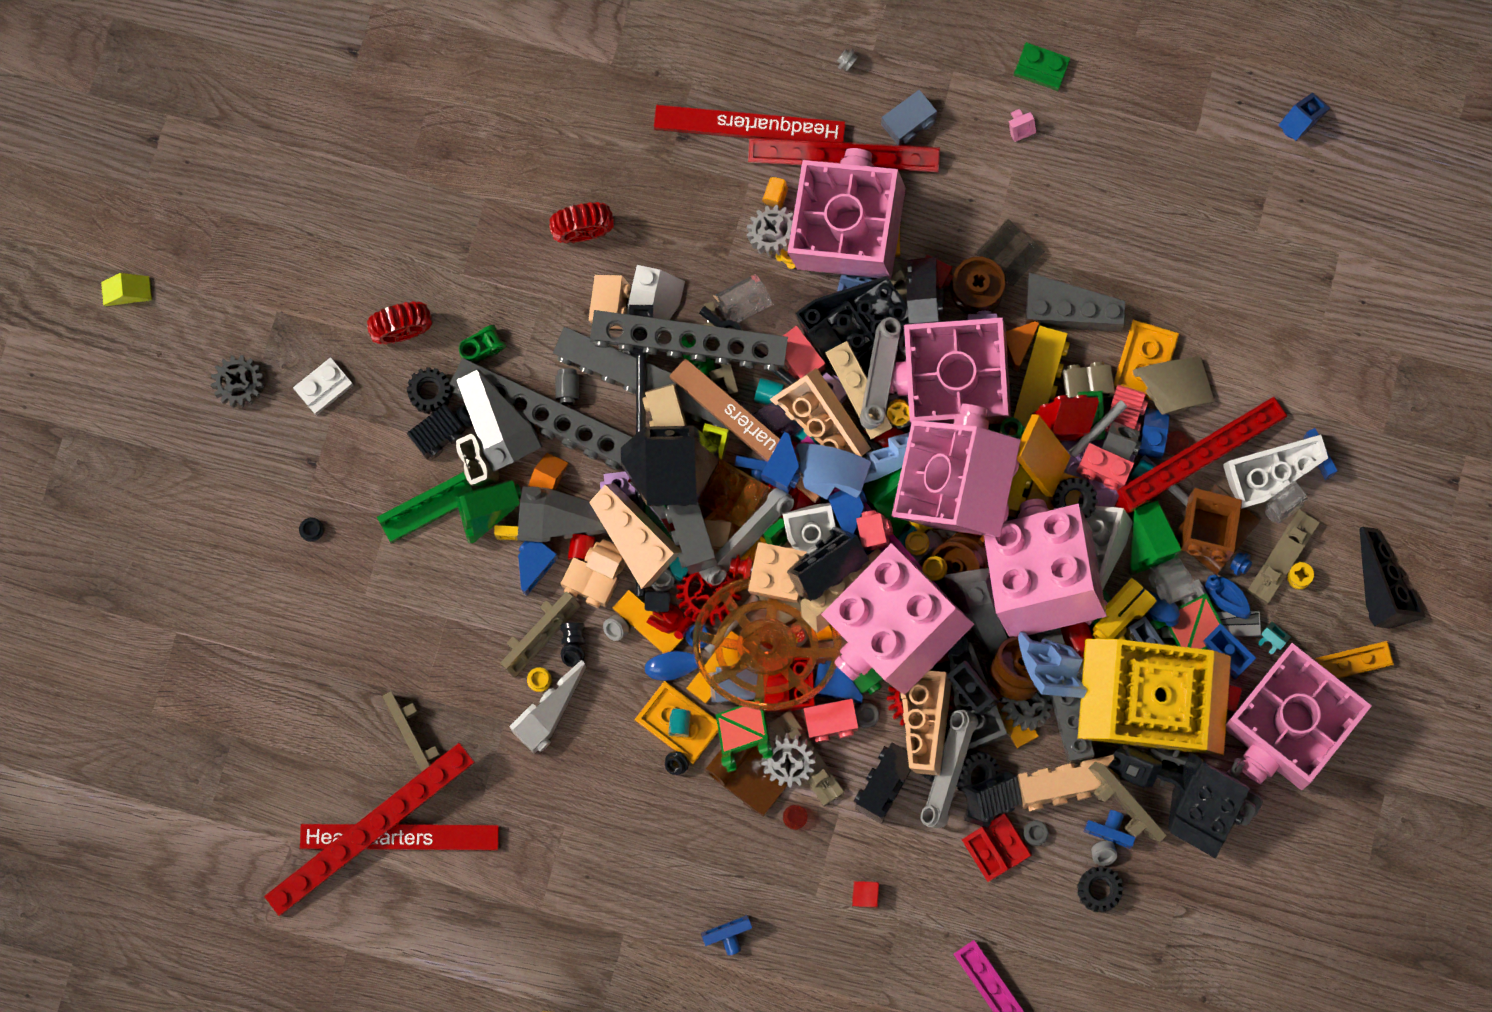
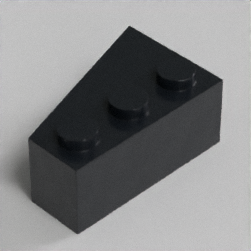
[907,257,945,324]
[853,742,911,824]

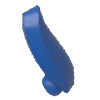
[1205,575,1251,619]
[1137,588,1180,627]
[645,651,700,681]

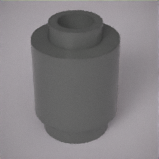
[555,368,580,405]

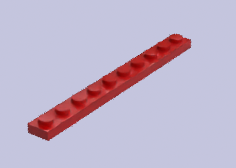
[264,743,476,916]

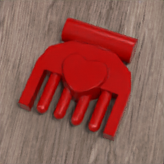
[646,604,693,639]

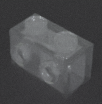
[713,274,773,323]

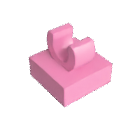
[1009,109,1036,142]

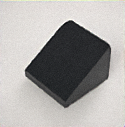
[645,590,671,612]

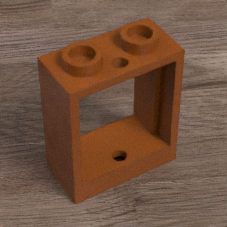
[1180,488,1242,562]

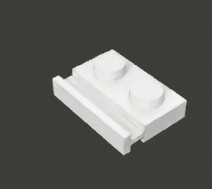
[293,357,354,415]

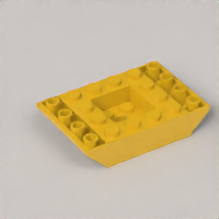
[1077,639,1231,755]

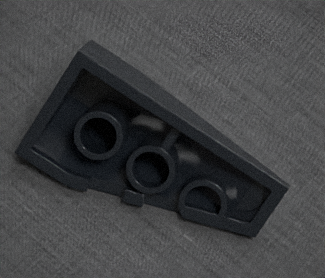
[1359,527,1426,629]

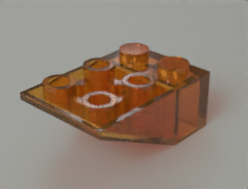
[699,458,773,527]

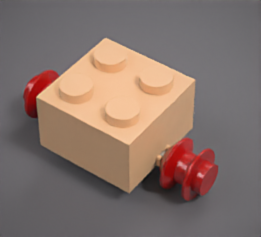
[729,542,807,604]

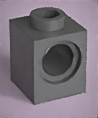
[1102,421,1141,460]

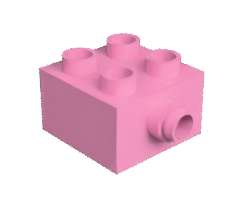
[788,148,906,279]
[889,318,1011,424]
[891,404,1020,537]
[984,499,1107,638]
[821,543,974,695]
[1226,643,1371,791]

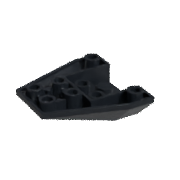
[795,276,909,377]
[621,426,719,507]

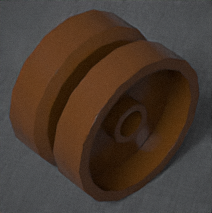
[951,256,1005,314]
[931,534,989,592]
[988,637,1038,701]

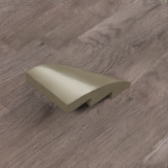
[1133,357,1215,415]

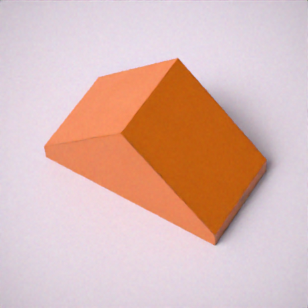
[1006,321,1039,372]
[528,453,569,490]

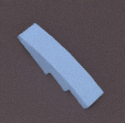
[864,432,910,483]

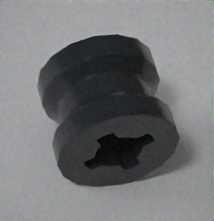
[560,622,586,646]

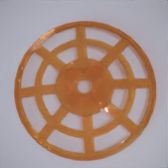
[693,576,841,710]

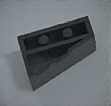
[787,527,869,601]

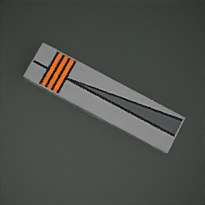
[1161,611,1261,640]

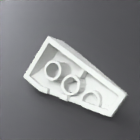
[621,265,685,359]
[1223,435,1328,509]
[783,502,836,555]
[1079,504,1133,590]
[509,660,586,754]

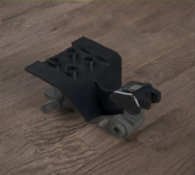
[1108,746,1263,859]

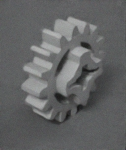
[747,205,794,256]
[761,733,816,787]

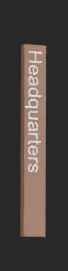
[669,358,821,503]

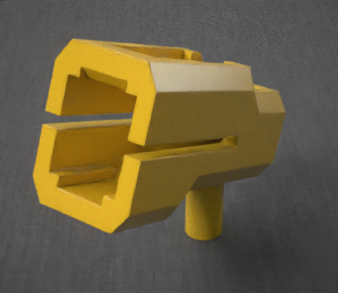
[1092,578,1157,640]

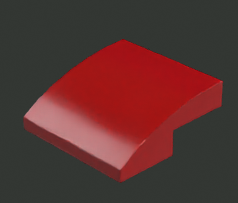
[962,813,1032,882]

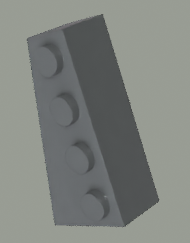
[1025,272,1125,332]

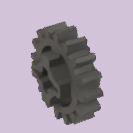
[211,355,264,408]
[999,690,1053,731]

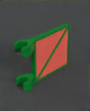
[1150,593,1222,649]
[716,699,774,772]

